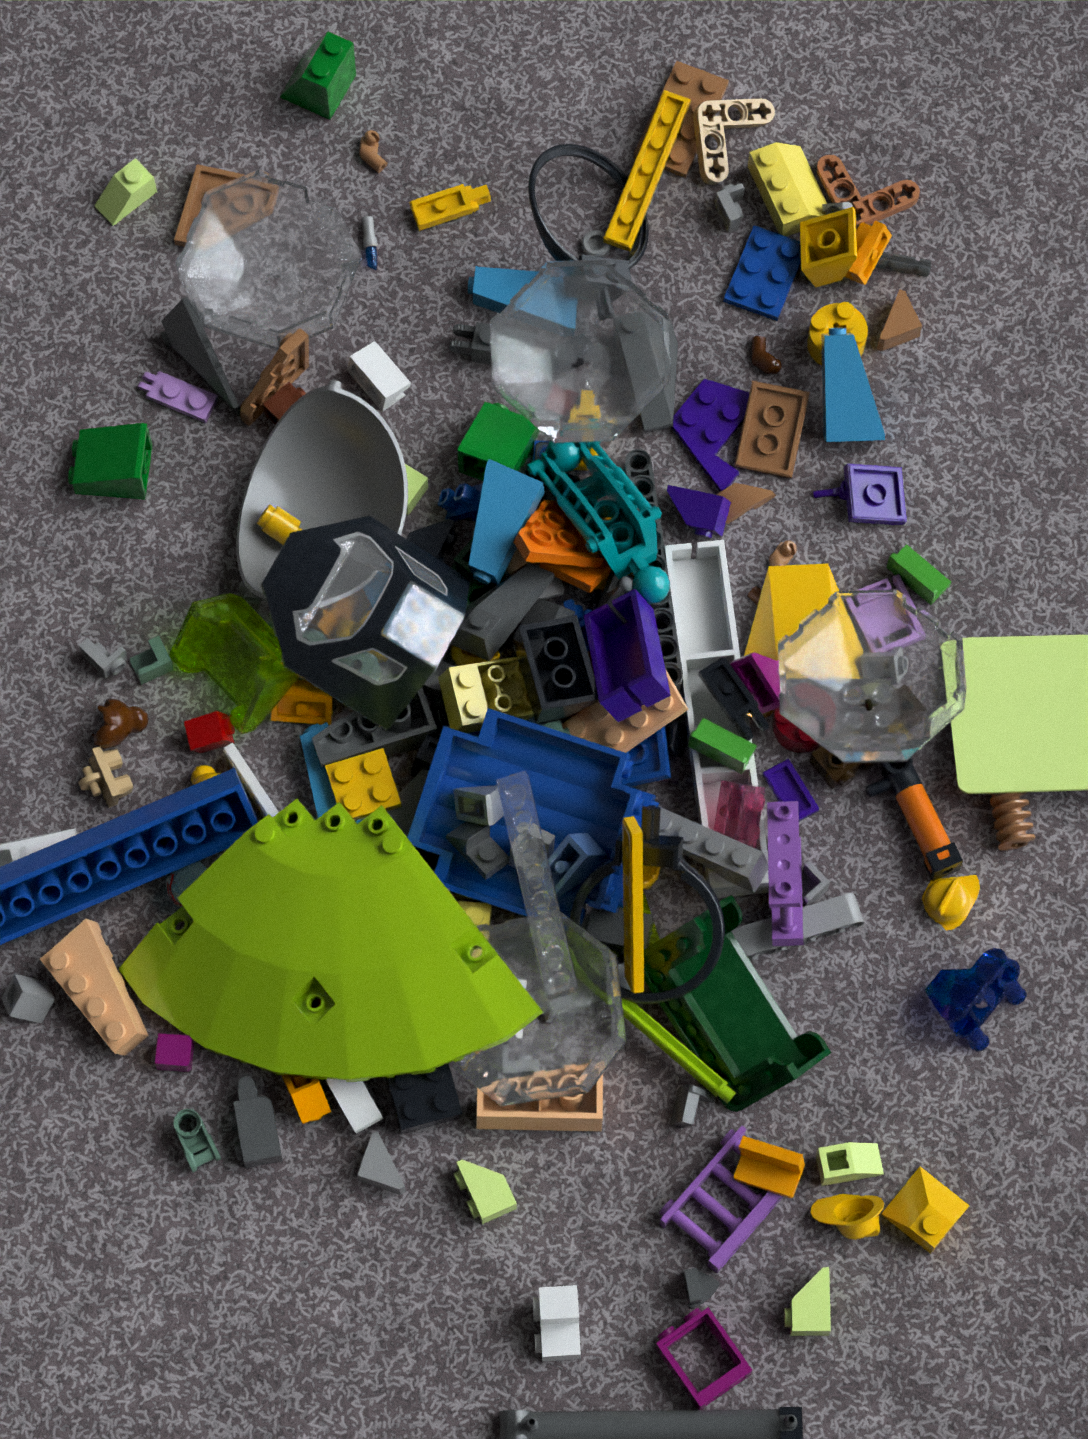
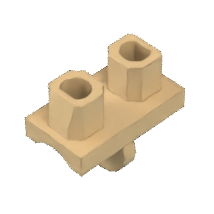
[79,746,133,808]

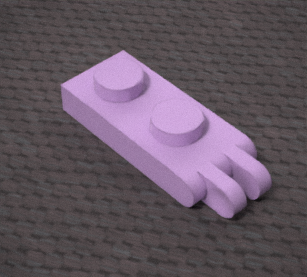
[137,371,218,423]

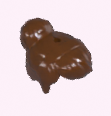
[92,698,149,749]

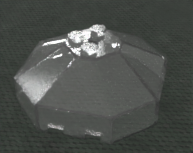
[176,169,362,351]
[490,259,671,443]
[777,590,967,763]
[453,912,627,1106]

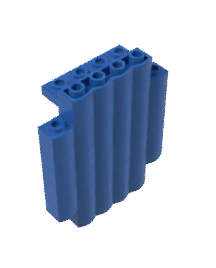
[407,708,659,931]

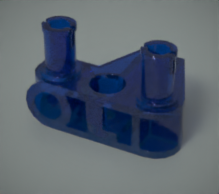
[924,948,1027,1052]

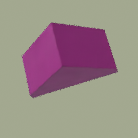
[730,652,785,714]

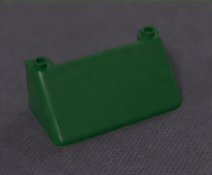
[644,894,832,1112]

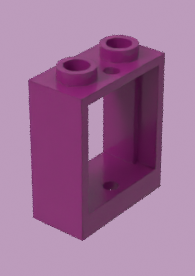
[655,1307,753,1410]

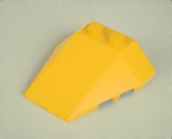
[744,563,863,682]

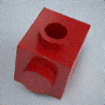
[184,711,235,753]

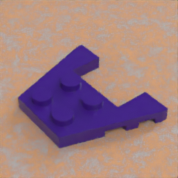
[671,379,749,492]

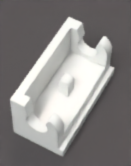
[347,341,411,412]

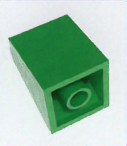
[280,31,356,120]
[457,401,540,481]
[68,423,153,500]

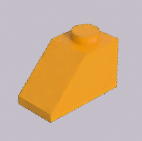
[281,1074,331,1124]

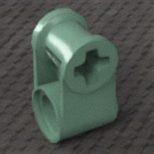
[173,1109,221,1172]

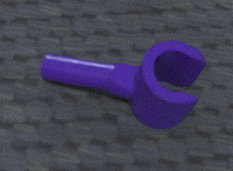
[813,480,846,500]

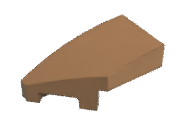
[716,483,776,524]

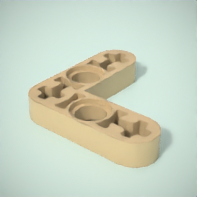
[693,98,775,185]

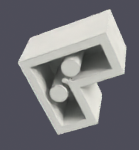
[532,1285,581,1361]

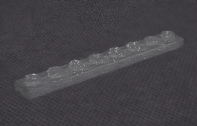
[496,771,579,1001]

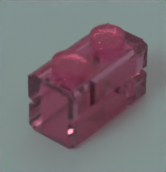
[714,780,765,848]

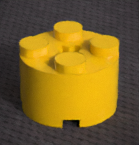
[807,302,868,365]

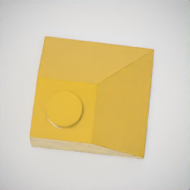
[800,207,857,288]
[881,1166,969,1254]

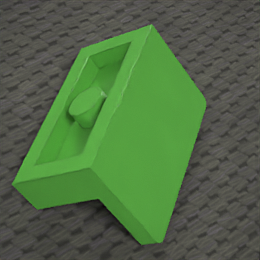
[886,544,951,605]
[688,718,757,774]

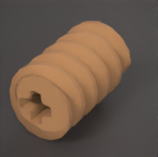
[990,792,1035,850]

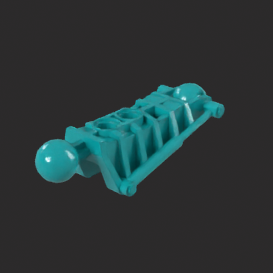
[526,430,670,604]

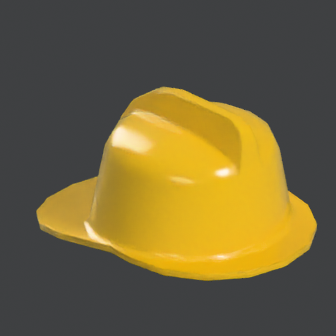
[922,875,980,931]
[810,1194,884,1240]

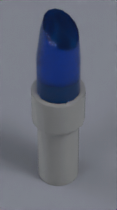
[362,216,378,270]

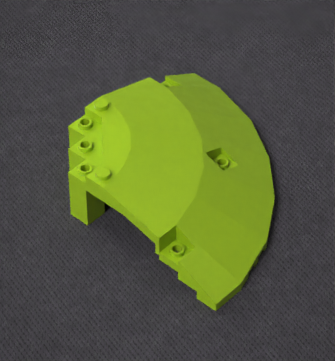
[119,799,543,1082]

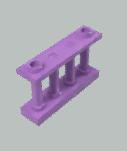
[767,801,804,946]
[659,1126,784,1273]

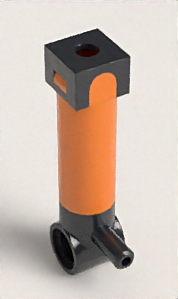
[865,746,963,881]

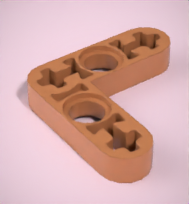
[816,155,920,230]

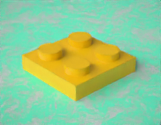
[325,748,402,821]

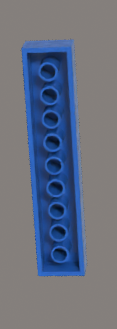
[0,768,258,945]

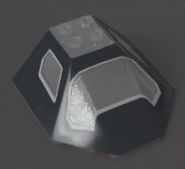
[261,516,470,731]

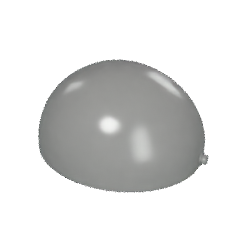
[236,380,408,607]

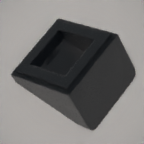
[665,722,687,757]

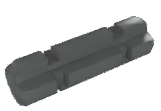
[875,252,931,277]

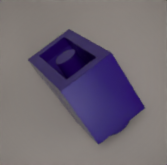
[667,485,731,539]

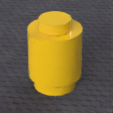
[257,504,302,545]

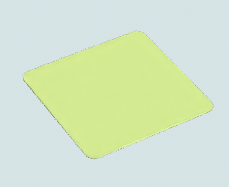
[942,635,1088,794]

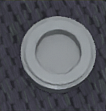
[582,230,611,257]

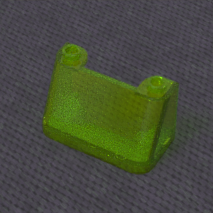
[169,593,300,734]

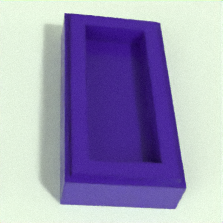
[762,758,819,822]

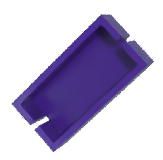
[584,589,671,722]

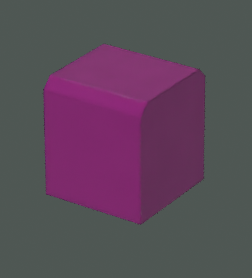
[155,1033,194,1072]

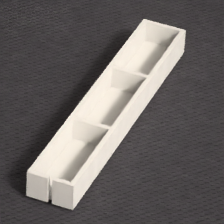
[664,540,769,898]

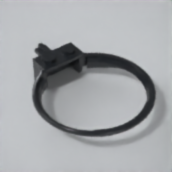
[528,144,649,320]
[569,805,725,1003]

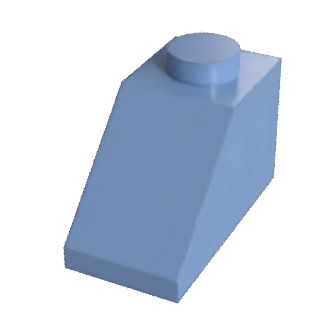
[532,833,607,900]

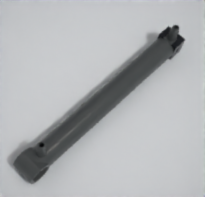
[499,1407,803,1439]

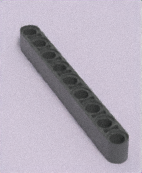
[625,449,683,693]

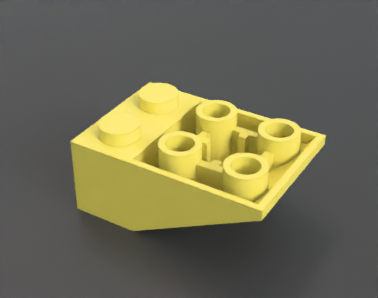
[438,657,534,733]

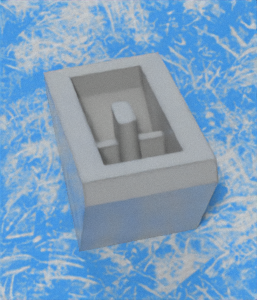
[453,785,504,826]
[357,1131,406,1195]

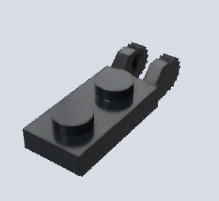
[698,657,769,741]

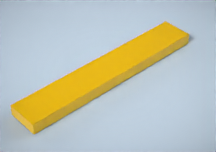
[603,90,691,252]
[622,816,644,993]

